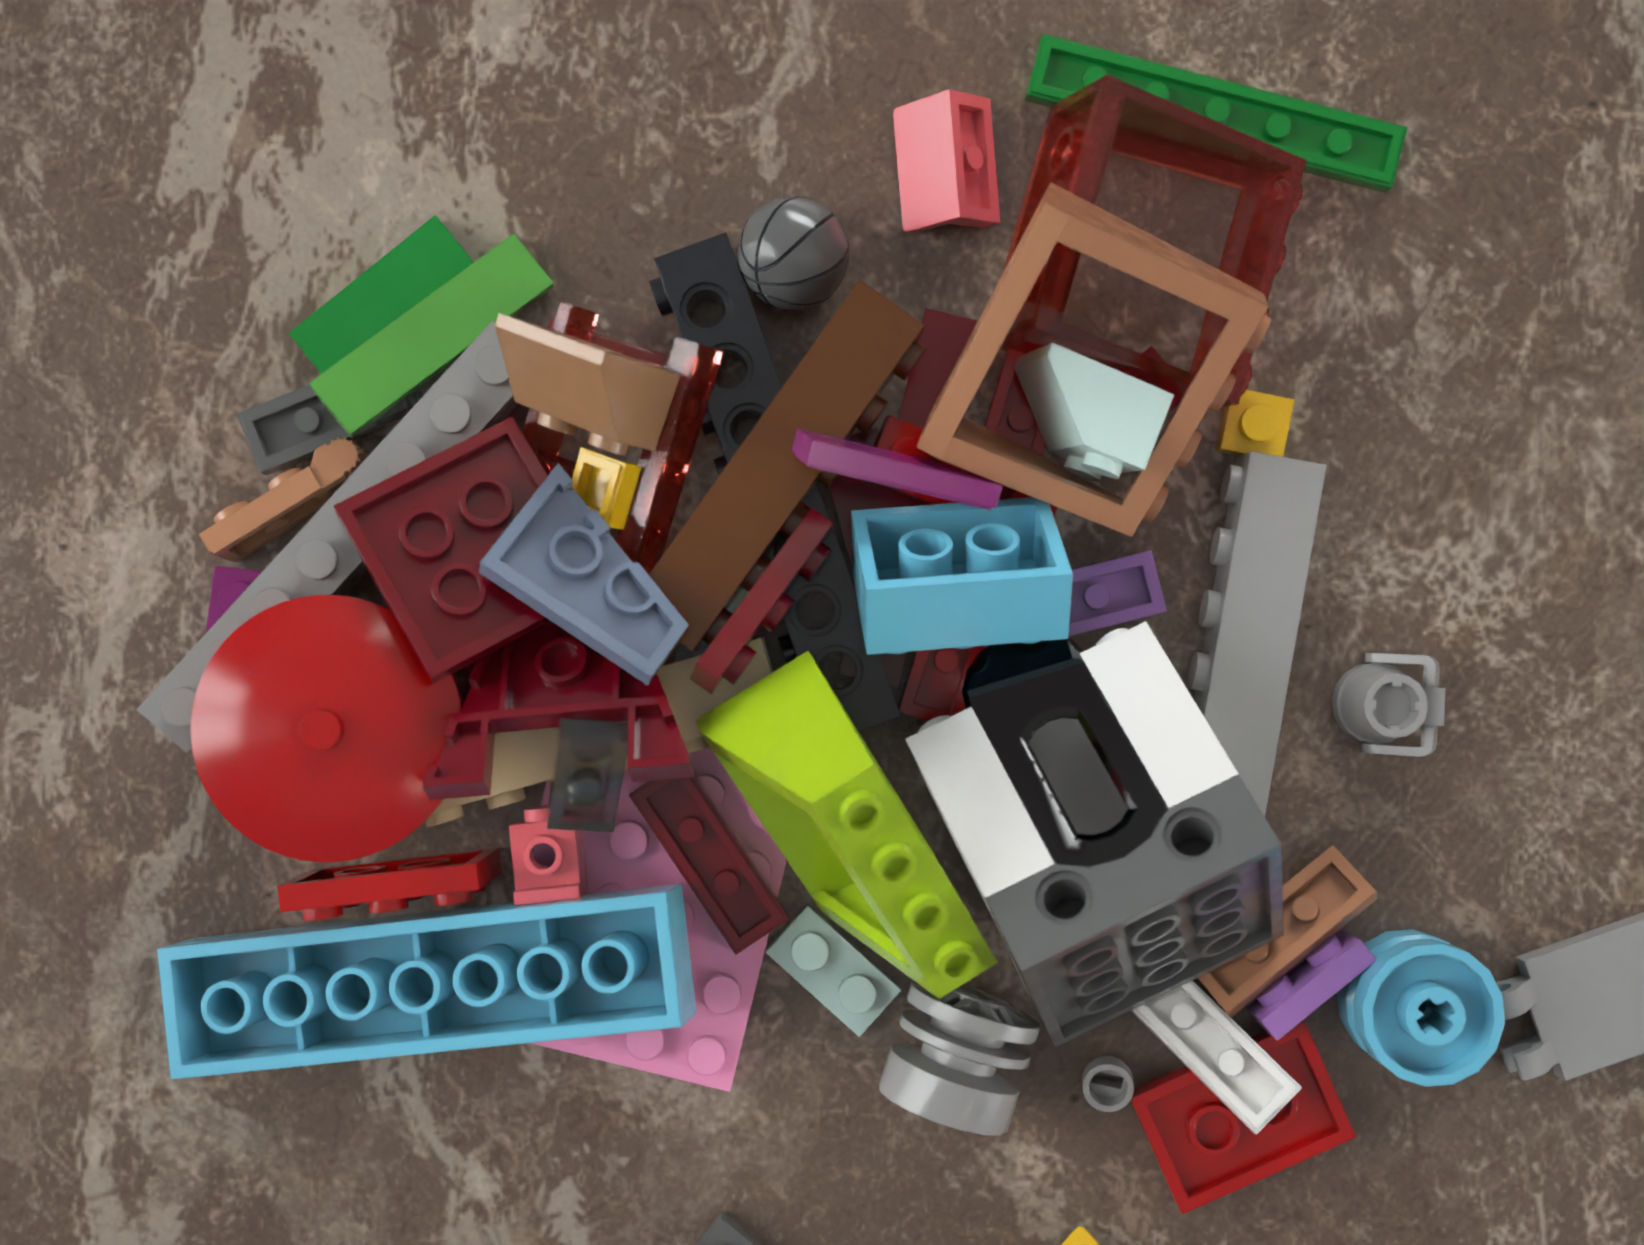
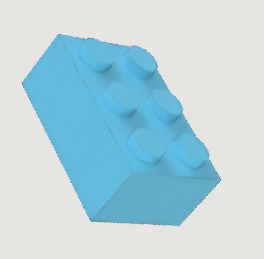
[851,497,1073,655]

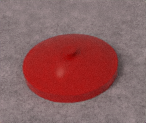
[191,595,464,862]

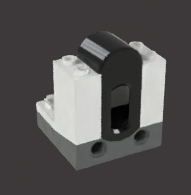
[906,621,1284,1047]

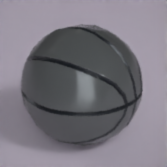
[738,196,849,310]

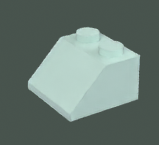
[1014,343,1174,481]

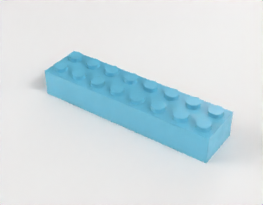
[157,883,697,1080]

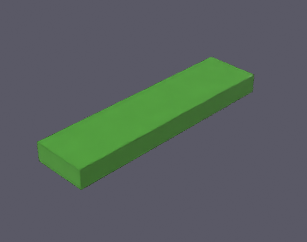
[309,233,554,438]

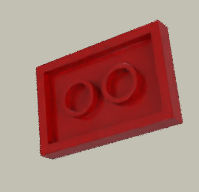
[277,848,502,921]
[1130,1020,1356,1215]

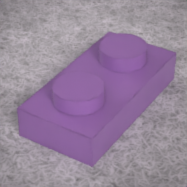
[1041,550,1167,643]
[1246,930,1376,1041]

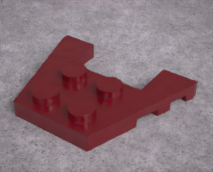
[422,621,694,800]

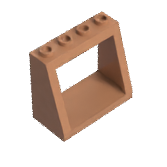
[916,183,1271,537]

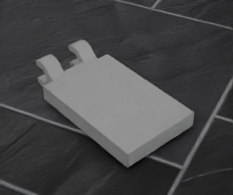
[1496,912,1644,1081]

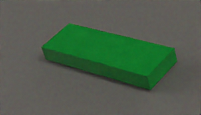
[288,215,474,374]

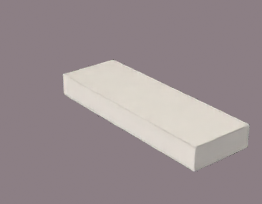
[1130,981,1302,1135]

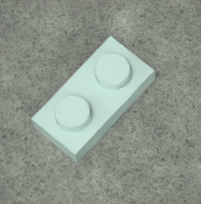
[766,903,901,1037]

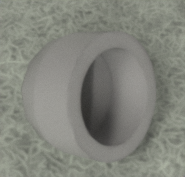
[1082,1055,1134,1112]

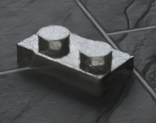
[547,718,628,832]

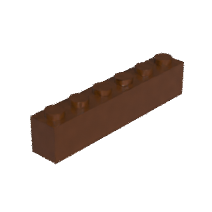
[649,279,927,651]

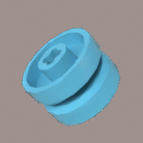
[1337,929,1505,1087]

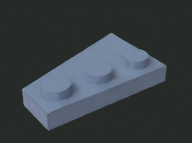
[479,463,689,686]

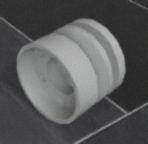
[879,981,1040,1136]

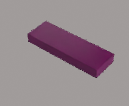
[791,428,1002,510]

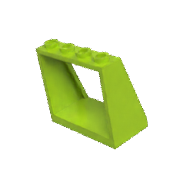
[695,651,998,999]

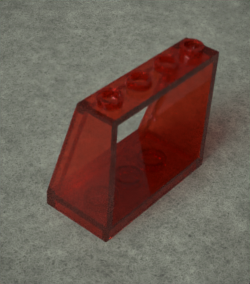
[1000,74,1307,409]

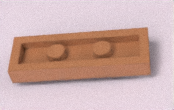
[1197,845,1378,1018]

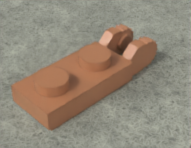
[199,437,370,563]

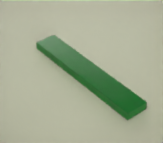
[1024,34,1408,193]

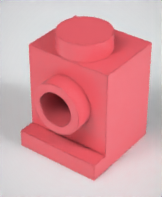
[509,804,588,905]

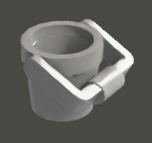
[1331,653,1446,757]

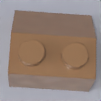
[495,313,680,456]

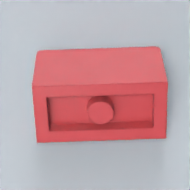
[893,89,1001,233]

